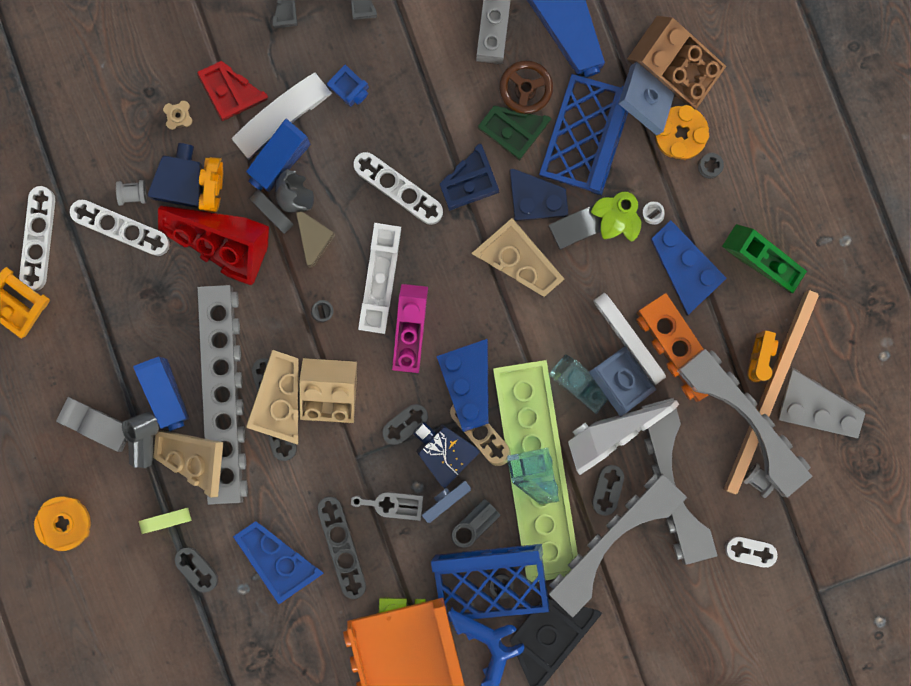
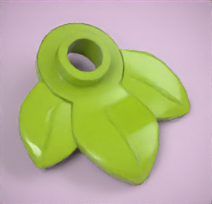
[591,192,641,242]

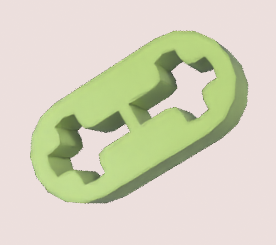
[138,508,192,534]

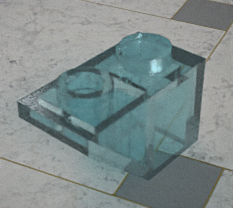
[549,354,608,414]
[507,447,559,504]

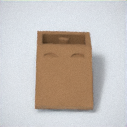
[627,16,726,109]

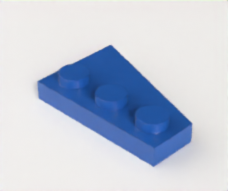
[651,220,727,316]
[437,339,489,432]
[233,521,324,604]

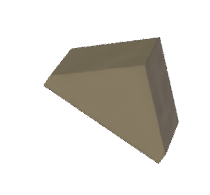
[296,211,335,268]

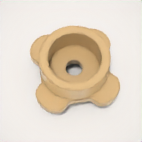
[163,101,193,130]

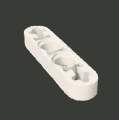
[354,152,443,225]
[19,186,55,291]
[70,200,170,256]
[593,293,666,385]

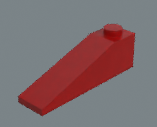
[158,206,269,286]

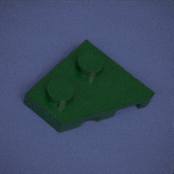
[478,106,552,161]

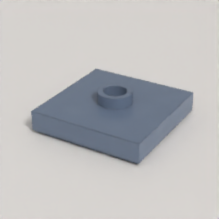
[618,62,675,135]
[589,346,657,417]
[422,480,471,523]

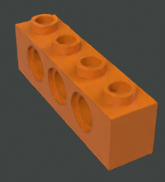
[636,293,708,402]

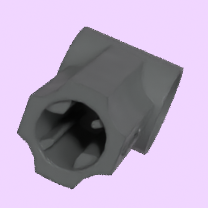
[122,411,159,468]
[451,499,501,548]

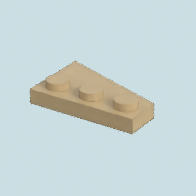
[471,218,565,297]
[246,350,298,444]

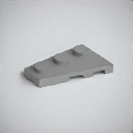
[778,367,865,438]

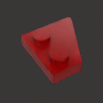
[197,61,268,121]

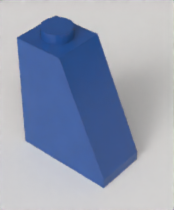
[246,118,311,193]
[133,356,190,432]

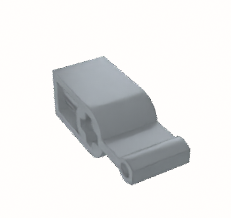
[56,397,127,452]
[351,492,424,521]

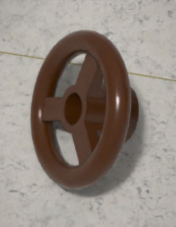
[499,61,553,114]

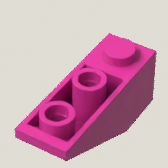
[392,284,428,373]

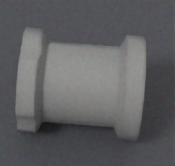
[116,180,147,206]
[743,463,774,498]

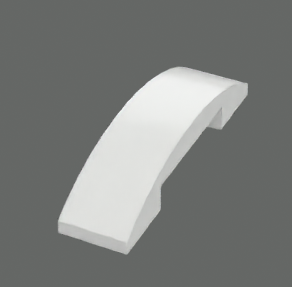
[232,73,332,160]
[358,223,401,334]

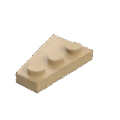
[153,431,223,498]

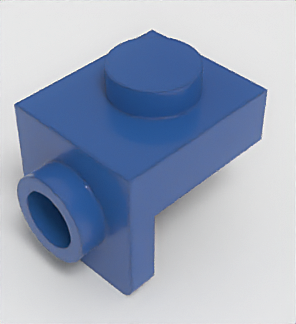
[327,65,369,107]

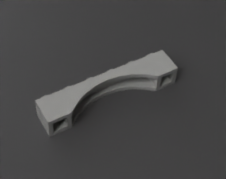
[677,349,812,498]
[639,398,717,565]
[549,474,687,617]

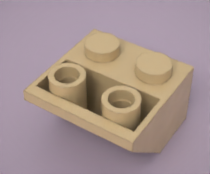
[300,358,357,423]

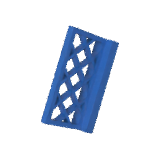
[539,74,628,196]
[431,544,550,622]

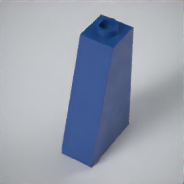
[527,0,605,77]

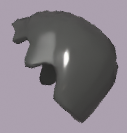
[275,169,314,212]

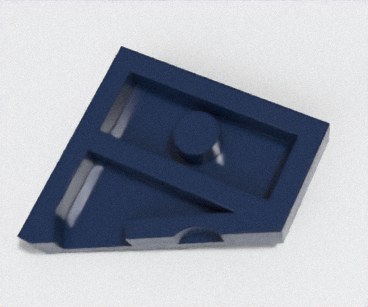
[440,143,500,211]
[510,169,568,221]

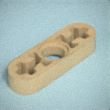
[450,405,511,466]

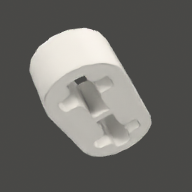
[725,537,777,567]

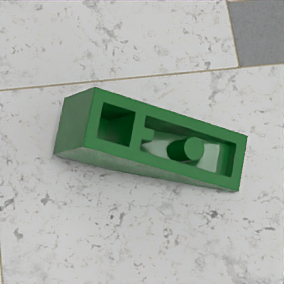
[722,224,807,294]

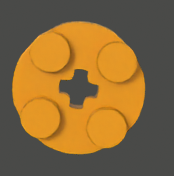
[655,105,709,160]
[199,157,223,212]
[34,496,91,551]

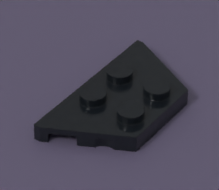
[509,598,602,686]

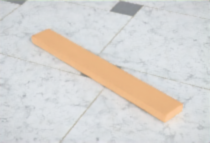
[723,290,819,494]

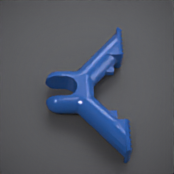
[447,607,524,686]

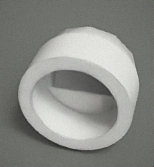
[643,202,665,225]

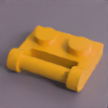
[0,267,50,339]
[747,330,778,383]

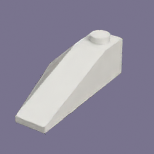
[568,400,679,475]

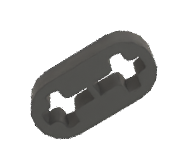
[249,189,294,234]
[382,404,428,445]
[592,465,624,516]
[174,547,218,593]

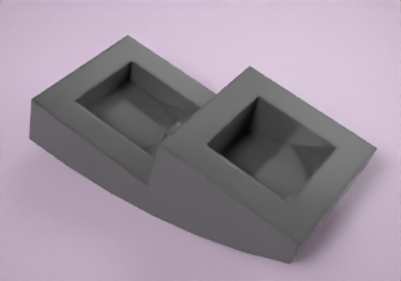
[548,205,602,250]

